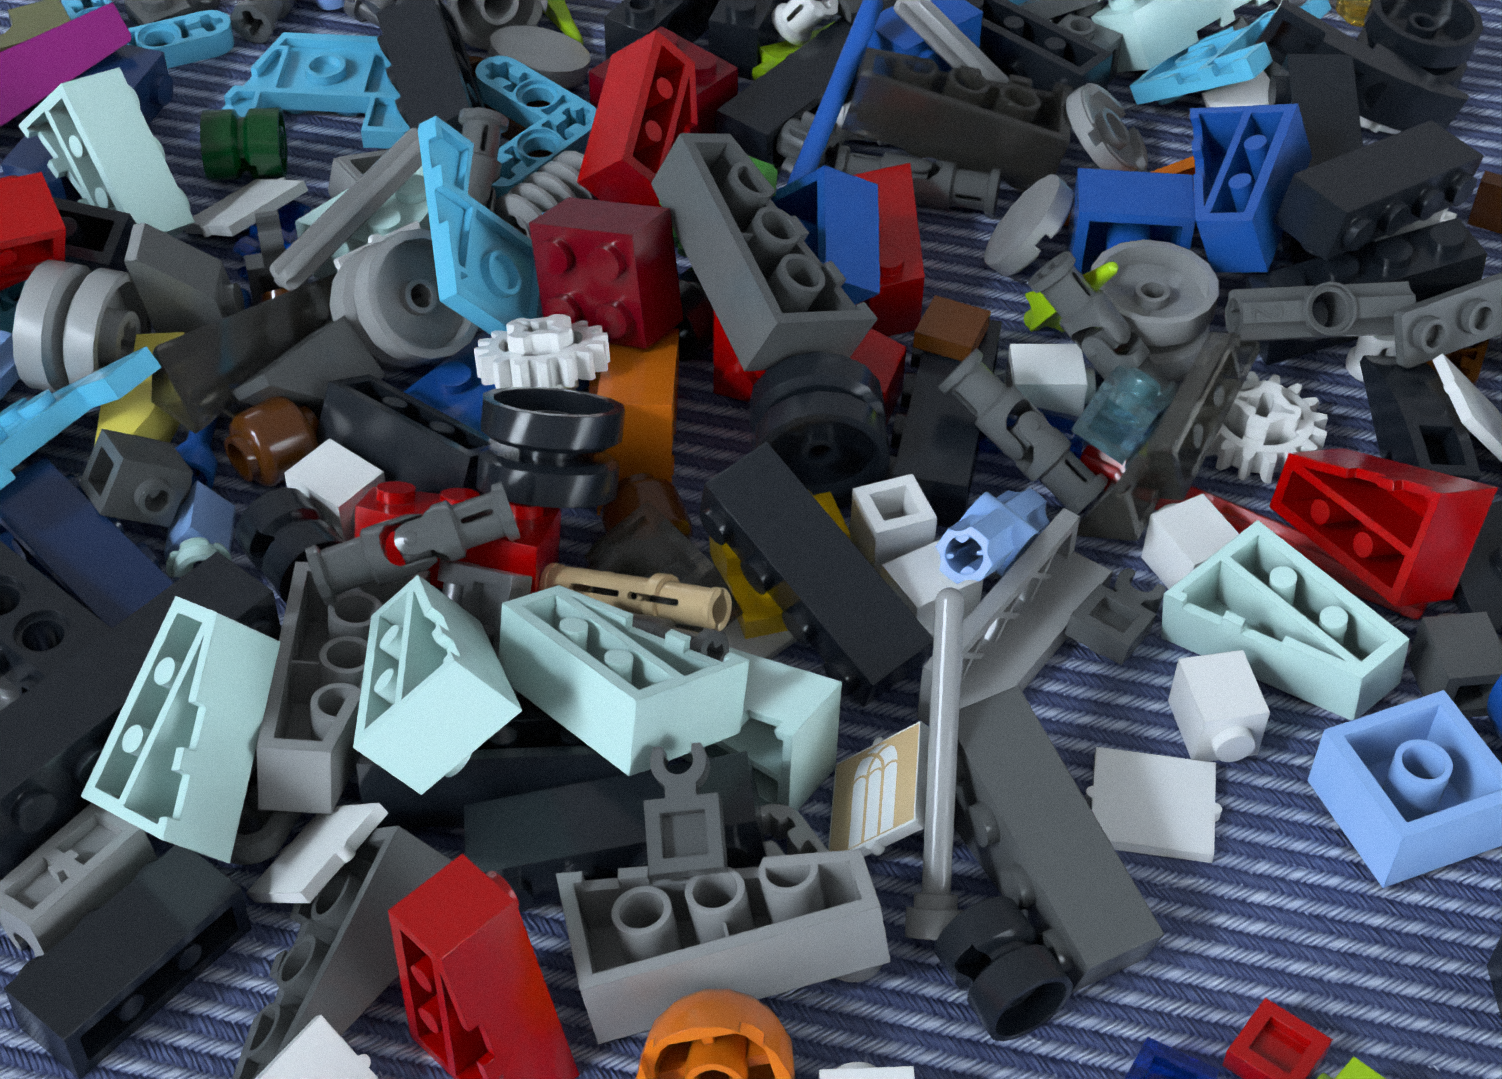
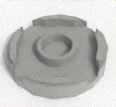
[488,26,591,89]
[1066,83,1148,172]
[984,174,1074,277]

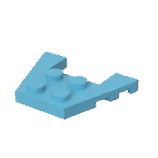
[1129,0,1332,105]
[222,32,410,149]
[418,116,545,335]
[0,346,161,490]

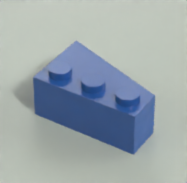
[1190,104,1312,273]

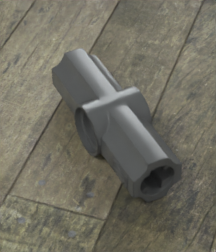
[1225,281,1416,342]

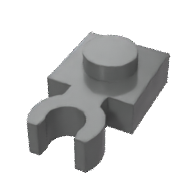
[1064,568,1165,665]
[644,742,728,880]

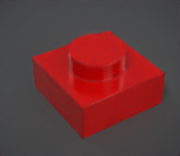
[1222,998,1333,1079]

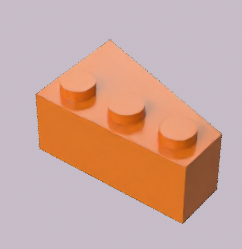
[589,329,679,515]

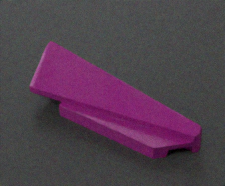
[0,2,132,127]

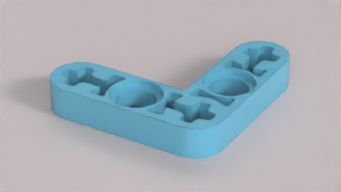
[61,0,235,69]
[475,56,597,199]

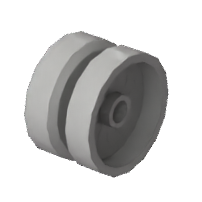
[329,228,479,372]
[1087,239,1219,382]
[12,259,151,392]

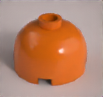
[636,989,795,1079]

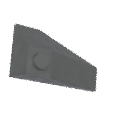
[232,826,452,1079]

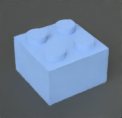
[1307,690,1502,888]

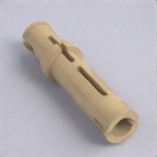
[539,563,732,631]

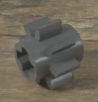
[776,111,843,174]

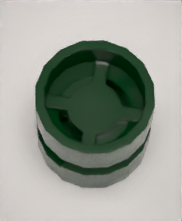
[200,107,288,180]

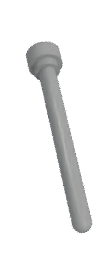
[905,587,964,940]

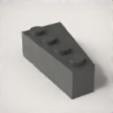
[651,133,878,372]

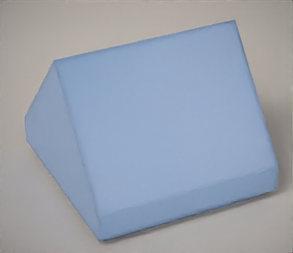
[164,480,236,560]

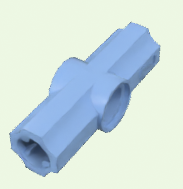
[935,488,1050,584]

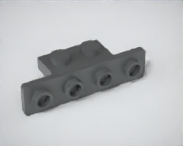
[1394,272,1502,368]

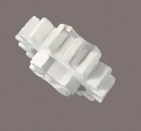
[474,314,611,390]
[1192,371,1328,483]

